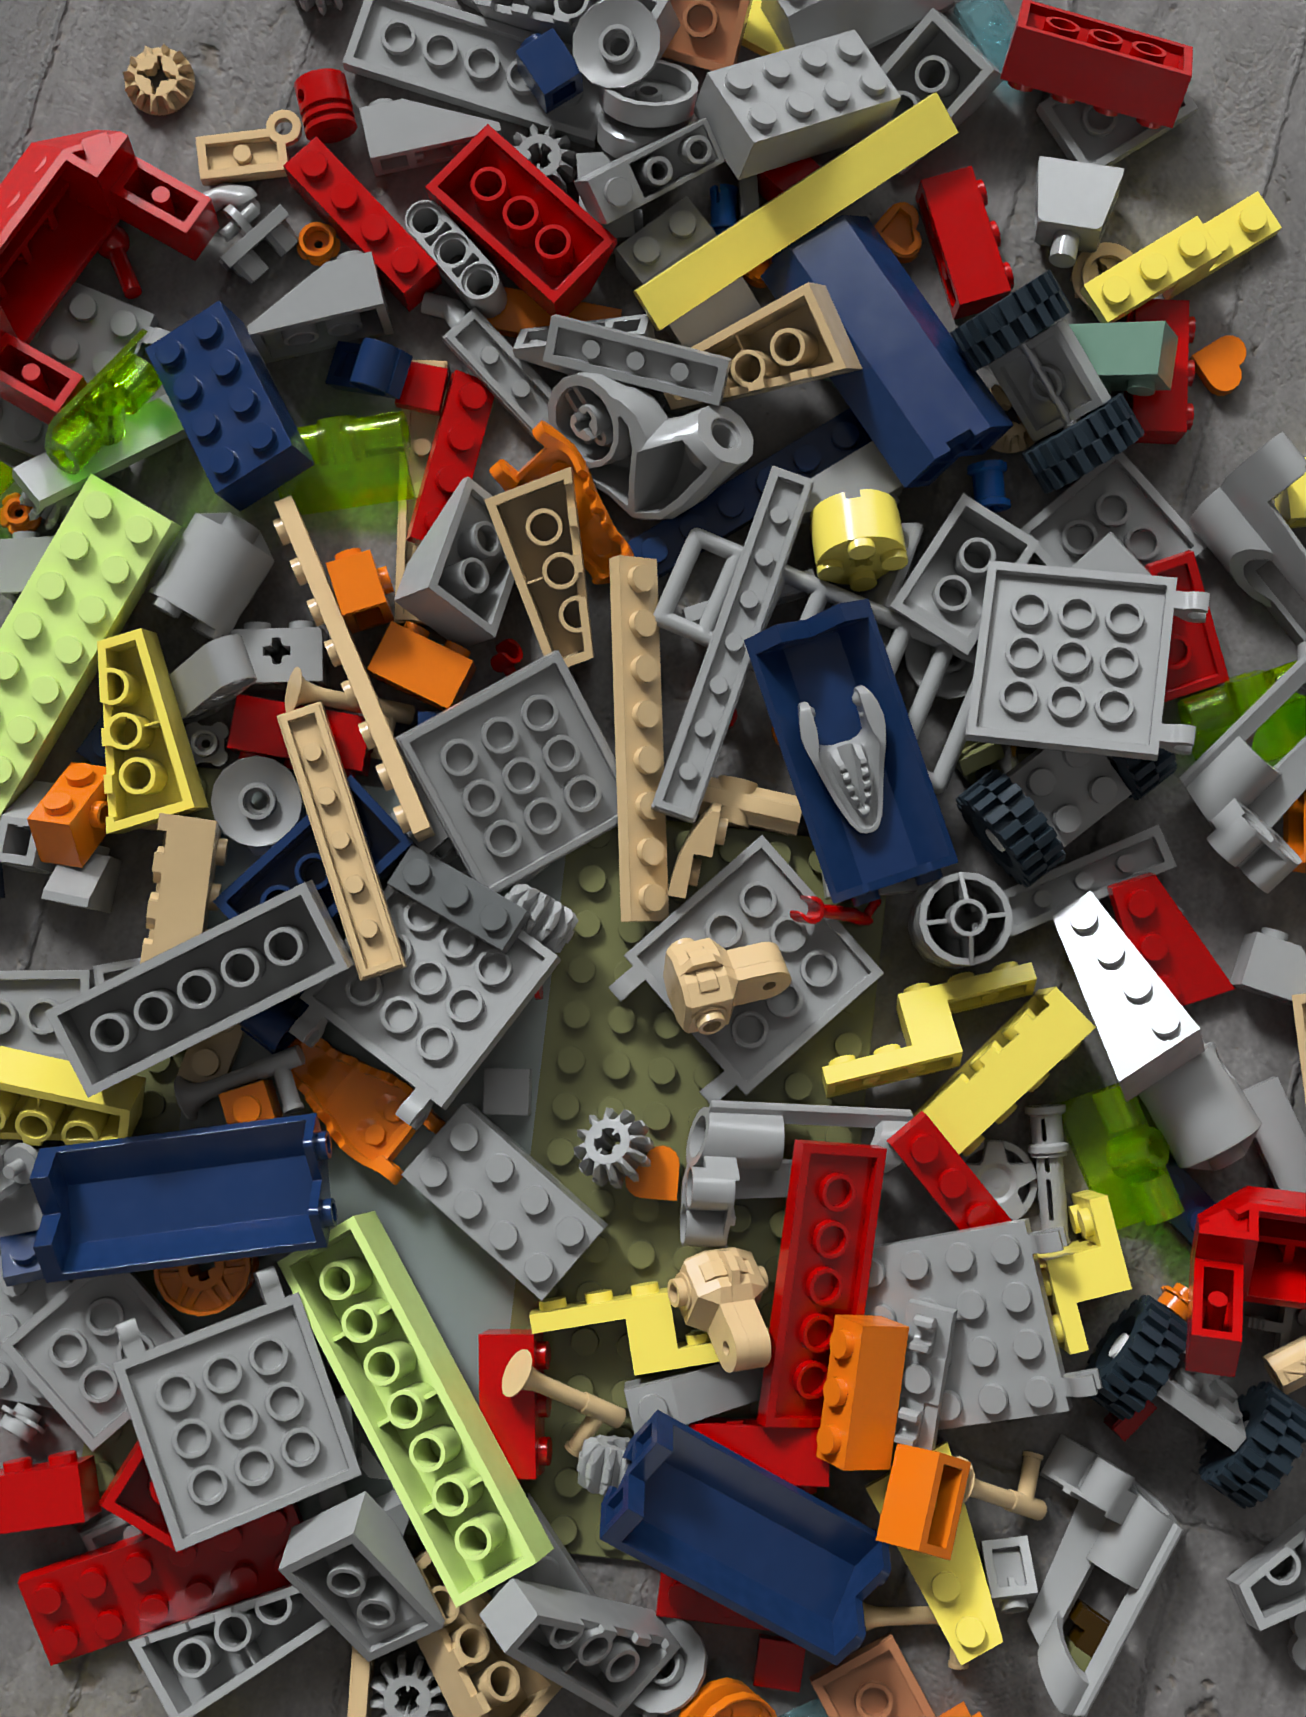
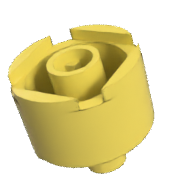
[810,489,908,592]

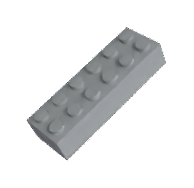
[44,880,354,1098]

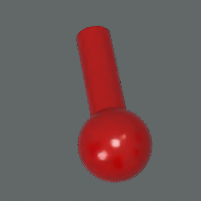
[97,225,142,299]

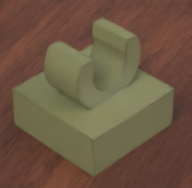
[943,741,1005,785]

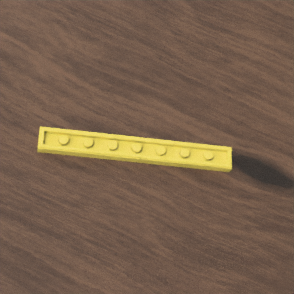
[633,92,959,331]

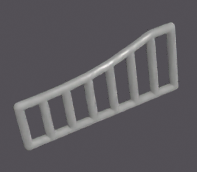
[653,528,977,794]

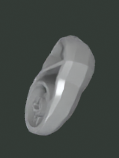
[548,372,754,520]

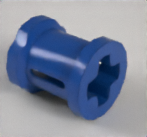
[967,460,1011,513]

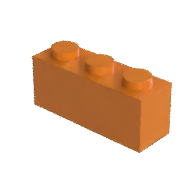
[816,1314,909,1471]

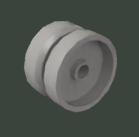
[597,60,699,159]

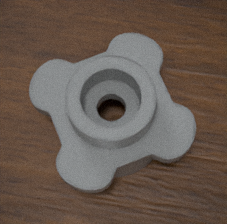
[185,722,229,767]
[0,1402,46,1444]

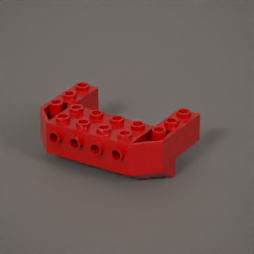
[0,130,220,436]
[1185,1185,1306,1378]

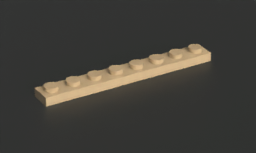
[273,495,435,842]
[609,555,669,922]

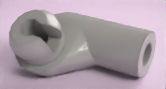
[203,182,261,212]
[421,291,469,328]

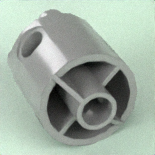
[149,512,275,641]
[908,872,1013,969]
[1138,1038,1262,1171]

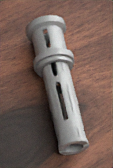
[1025,1103,1071,1244]

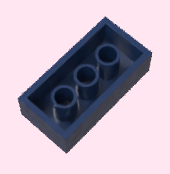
[145,300,315,512]
[213,775,419,924]

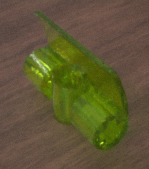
[45,328,162,475]
[277,411,416,516]
[1178,660,1306,762]
[1061,1082,1184,1230]

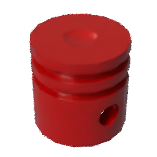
[294,68,358,144]

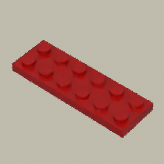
[757,1139,887,1428]
[17,1502,304,1666]

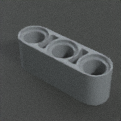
[405,200,507,318]
[169,634,257,724]

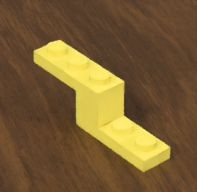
[1080,191,1282,323]
[822,961,1037,1098]
[529,1281,769,1376]

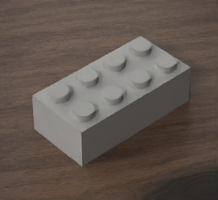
[693,29,901,180]
[401,1103,608,1301]

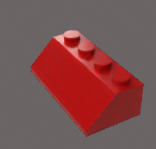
[1000,0,1193,129]
[425,124,618,317]

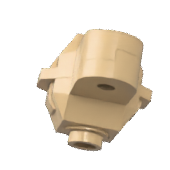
[663,938,792,1035]
[667,1247,771,1373]

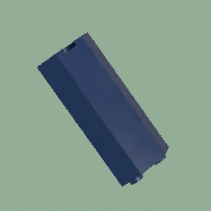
[760,215,1014,488]
[744,599,959,907]
[29,1113,338,1283]
[600,1410,892,1666]

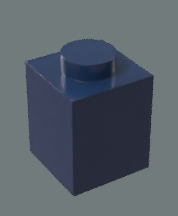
[515,28,584,114]

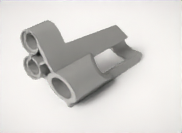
[1189,431,1306,647]
[1179,653,1306,894]
[680,1100,914,1248]
[1027,1434,1184,1717]

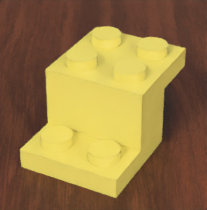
[1037,1189,1132,1355]

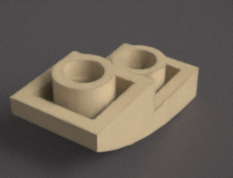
[668,802,729,899]

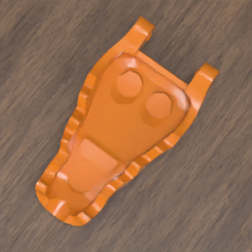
[489,420,634,585]
[289,1038,446,1185]

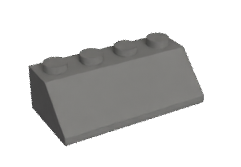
[761,0,955,50]

